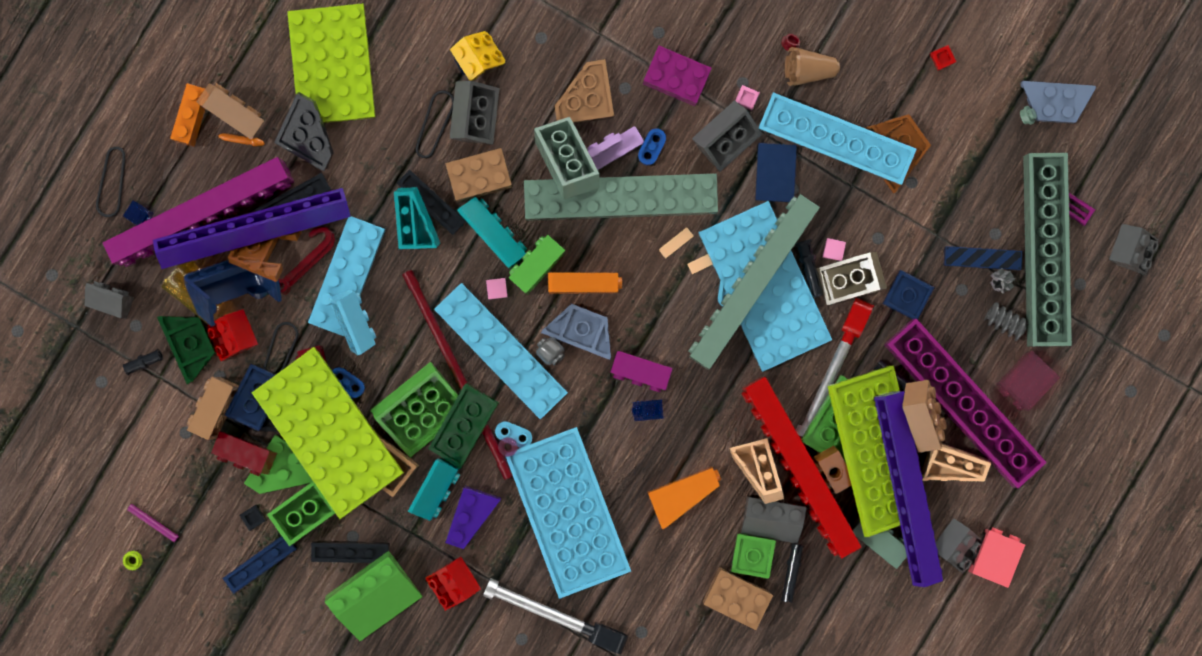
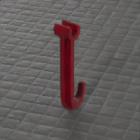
[279,227,335,295]

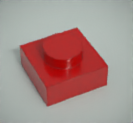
[930,45,956,71]

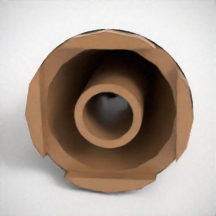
[785,47,840,86]

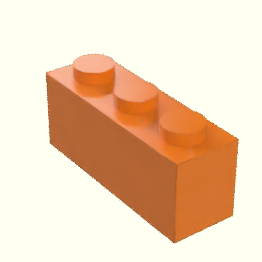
[170,83,205,147]

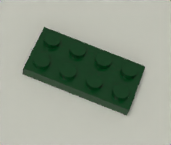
[428,383,499,469]

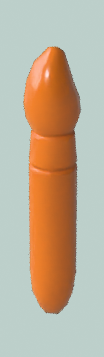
[219,133,265,147]

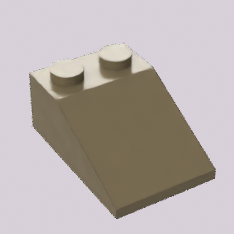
[817,252,887,305]

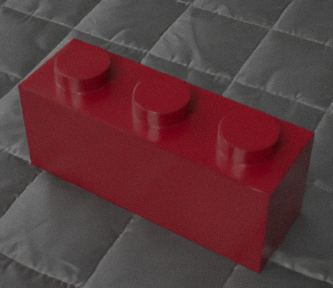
[211,432,277,476]

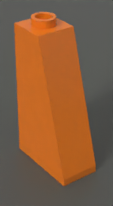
[548,273,622,294]
[648,467,721,529]

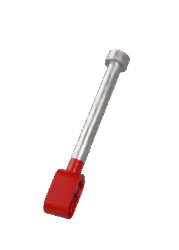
[796,297,874,437]

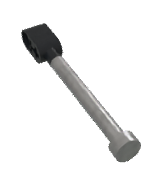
[483,578,629,655]

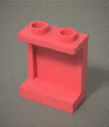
[968,527,1025,588]

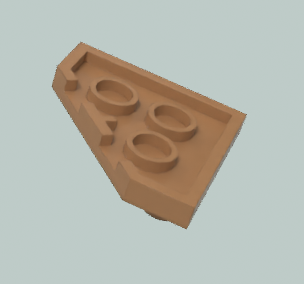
[555,59,614,123]

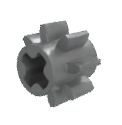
[990,268,1015,294]

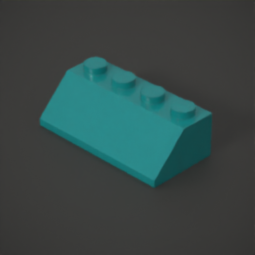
[457,197,527,270]

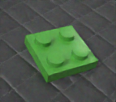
[731,533,776,579]

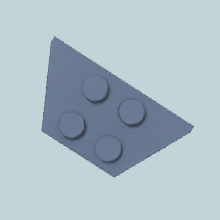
[1021,81,1096,124]
[541,304,611,360]

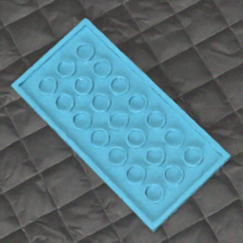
[699,201,832,372]
[505,427,631,599]

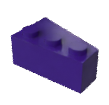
[445,486,502,549]

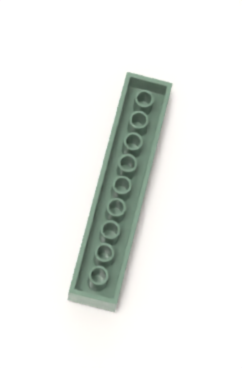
[1023,153,1072,347]
[524,174,718,221]
[688,194,820,370]

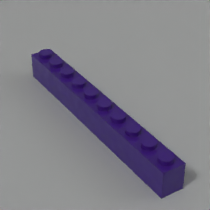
[153,188,351,269]
[874,391,943,587]

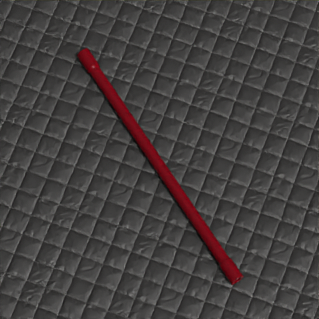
[402,270,513,480]

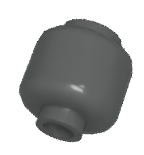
[536,337,565,366]

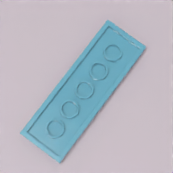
[308,216,385,336]

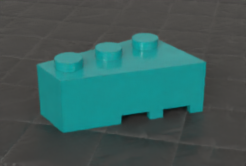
[394,187,441,249]

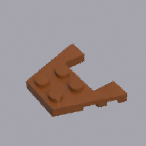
[865,114,931,194]
[228,230,302,282]

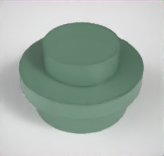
[1020,106,1037,125]

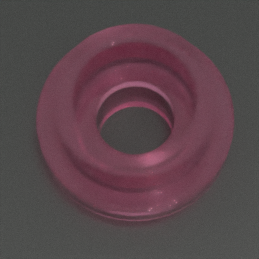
[498,437,518,457]

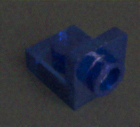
[123,200,154,226]
[632,399,664,421]

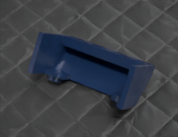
[184,260,282,326]

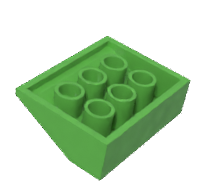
[371,362,458,457]
[325,551,423,641]

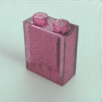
[996,351,1060,411]

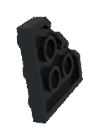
[274,92,334,171]

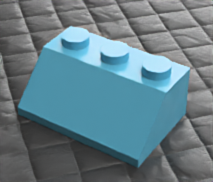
[329,289,376,355]

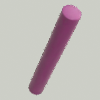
[127,504,179,543]

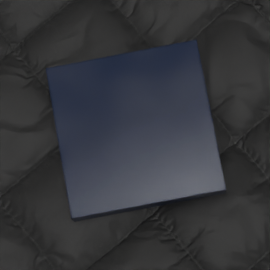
[882,270,934,320]

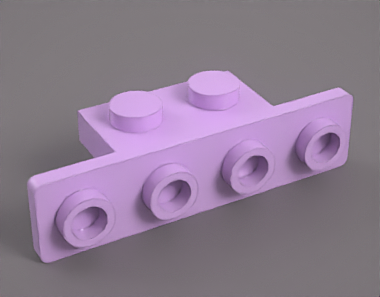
[587,127,644,170]

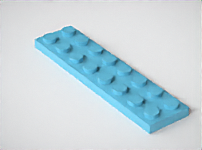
[759,93,916,185]
[434,283,568,419]

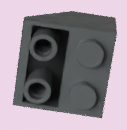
[1109,224,1159,275]
[85,281,134,319]
[935,518,983,574]

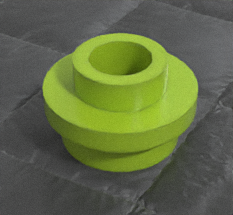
[123,551,143,570]

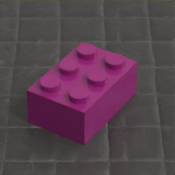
[643,45,711,106]

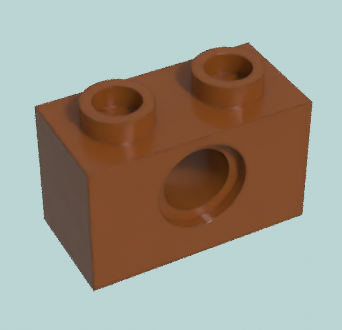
[814,445,851,494]

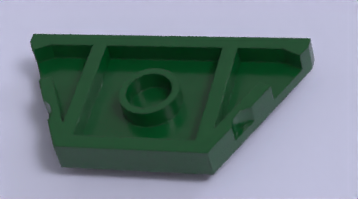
[157,316,216,385]

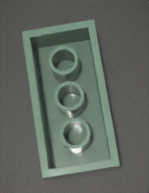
[534,117,600,200]

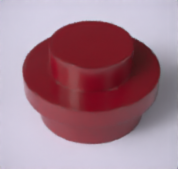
[781,34,800,52]

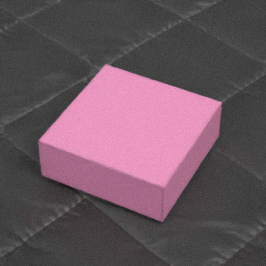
[736,85,760,111]
[823,238,846,261]
[486,278,508,299]

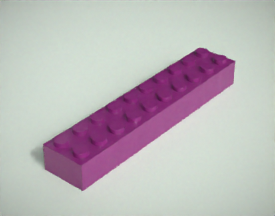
[103,157,294,267]
[884,319,1047,488]

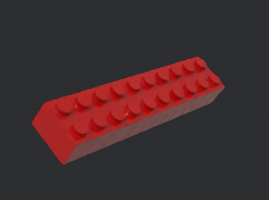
[741,377,861,559]

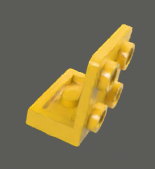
[450,31,505,81]

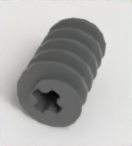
[984,302,1028,341]

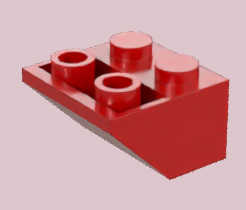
[206,309,258,361]
[425,556,481,611]

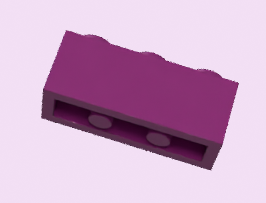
[610,351,673,392]

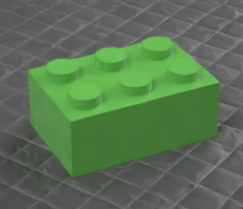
[509,235,566,295]
[267,482,336,546]

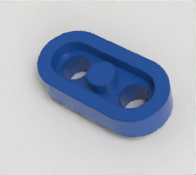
[638,129,666,166]
[332,367,365,398]

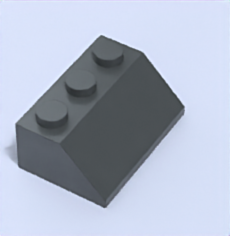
[449,81,499,145]
[692,100,762,172]
[741,496,806,544]

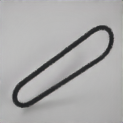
[416,90,454,158]
[96,146,125,217]
[263,322,299,371]

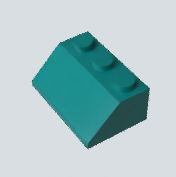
[408,458,460,521]

